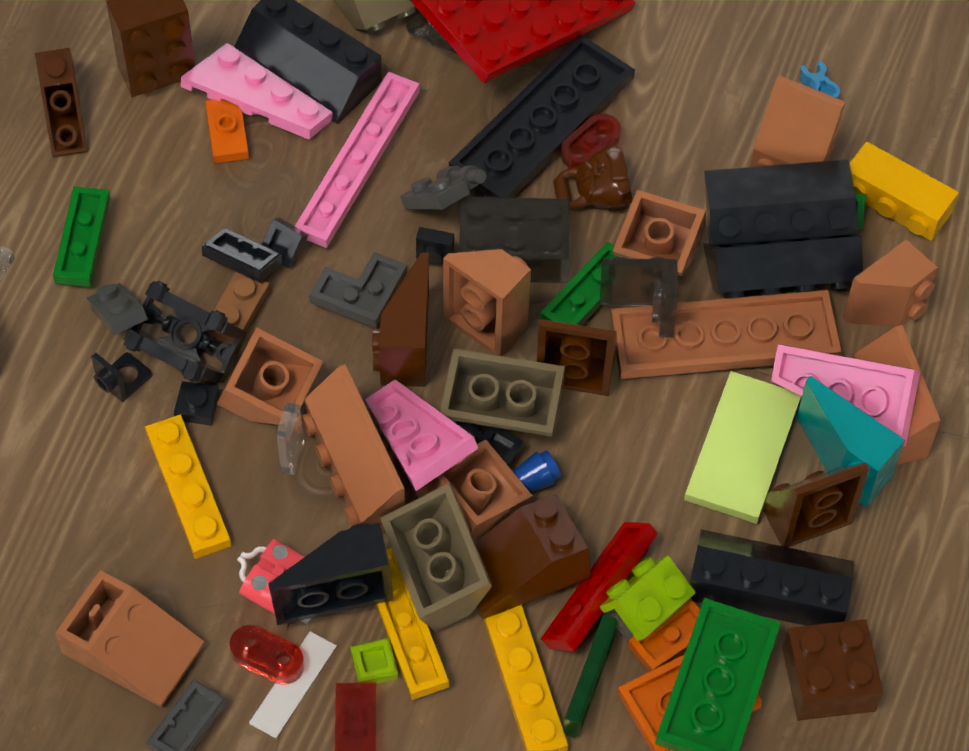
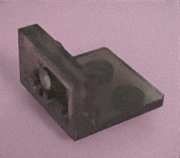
[600,256,678,338]

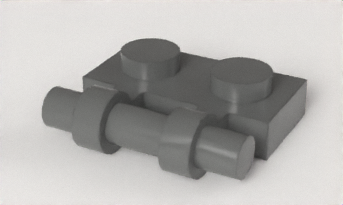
[400,166,486,210]

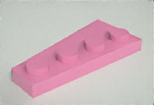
[180,43,333,139]
[771,344,921,446]
[365,380,478,491]

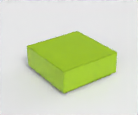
[350,638,398,688]

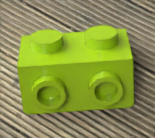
[599,555,696,641]

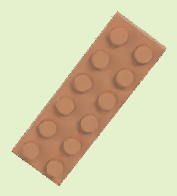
[610,290,842,379]

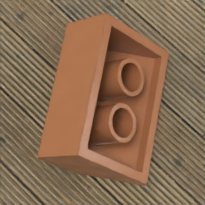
[443,249,531,356]
[853,325,941,465]

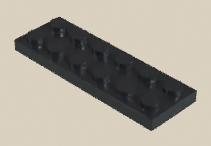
[449,34,635,208]

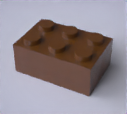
[106,0,196,97]

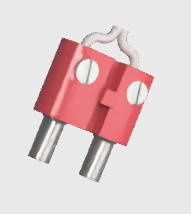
[237,538,312,625]

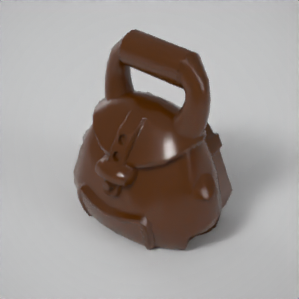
[553,146,633,211]

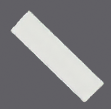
[249,631,337,738]

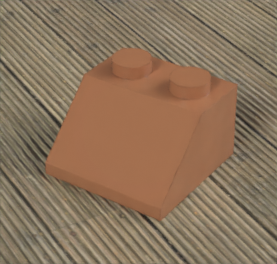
[612,190,706,276]
[843,239,938,327]
[217,327,324,427]
[416,440,533,542]

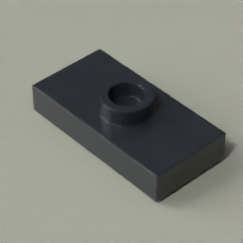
[202,228,282,282]

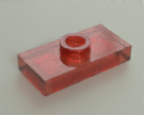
[335,683,376,751]

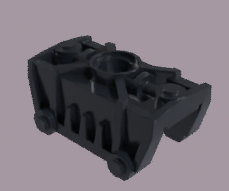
[123,280,247,383]

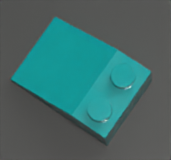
[796,376,905,508]

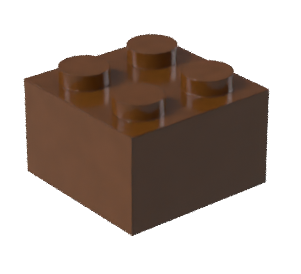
[782,619,883,721]

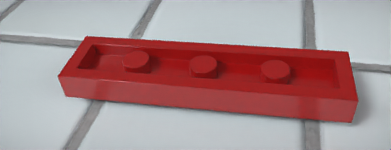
[541,522,658,652]

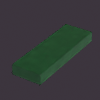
[563,614,618,739]

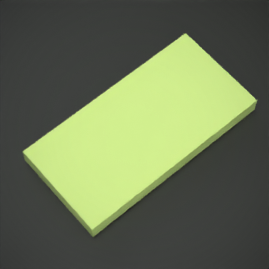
[684,371,801,524]

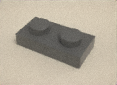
[87,283,148,335]

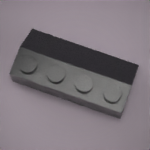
[234,0,382,124]
[704,159,858,246]
[703,235,863,298]
[690,529,853,626]

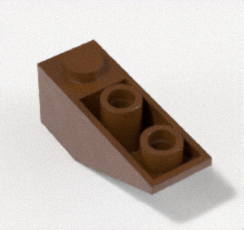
[35,48,88,157]

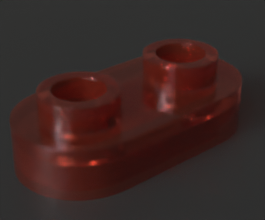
[561,113,621,168]
[229,625,305,685]

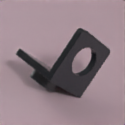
[91,352,152,402]

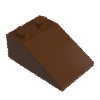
[372,253,429,387]
[537,319,617,396]
[763,463,869,547]
[475,494,590,619]

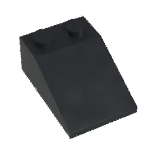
[268,523,394,625]

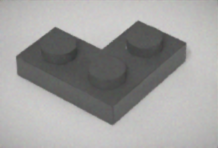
[309,252,407,328]

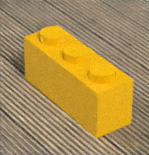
[850,141,959,241]

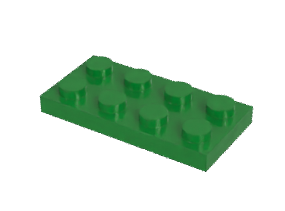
[655,598,781,751]

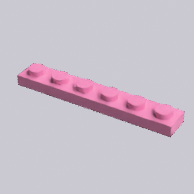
[295,72,420,248]

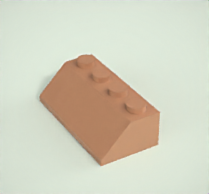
[301,364,405,533]

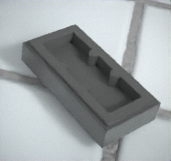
[146,679,228,751]

